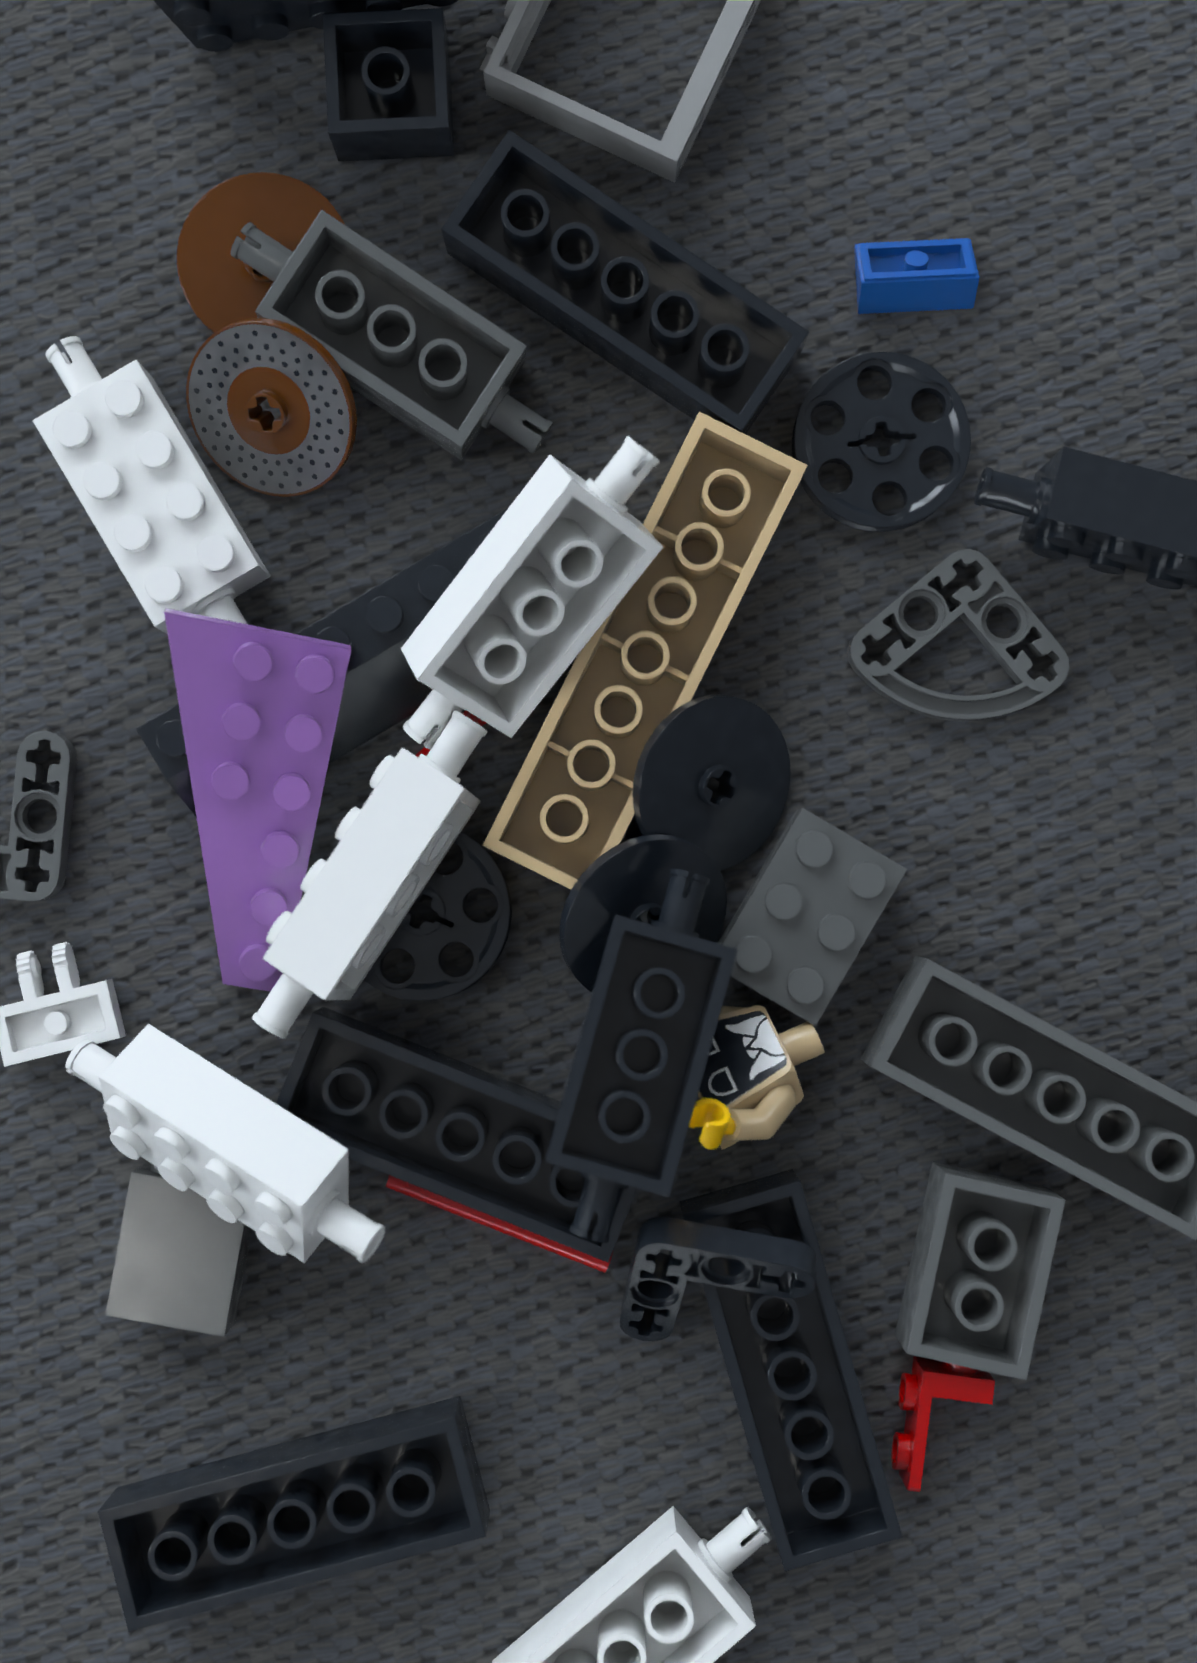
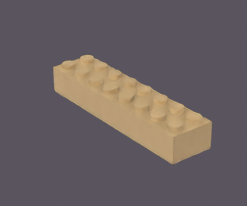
[483,412,808,890]

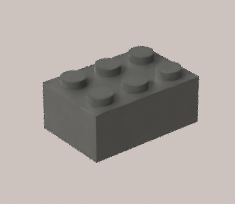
[717,808,907,1026]
[895,1162,1065,1381]

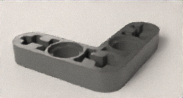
[0,731,77,901]

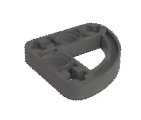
[847,549,1070,721]

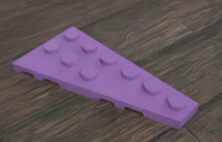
[164,608,351,992]

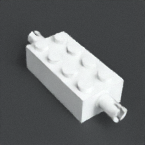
[32,336,270,634]
[401,436,663,749]
[252,710,487,1039]
[65,1024,385,1263]
[492,1506,772,1663]

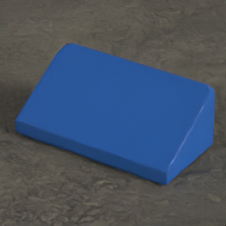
[854,238,979,314]

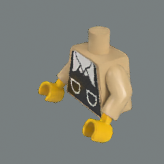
[689,1005,825,1150]

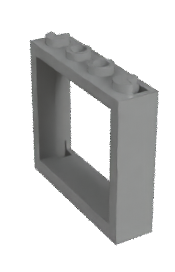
[480,0,761,183]

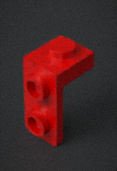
[891,1356,995,1492]

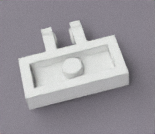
[0,942,126,1067]

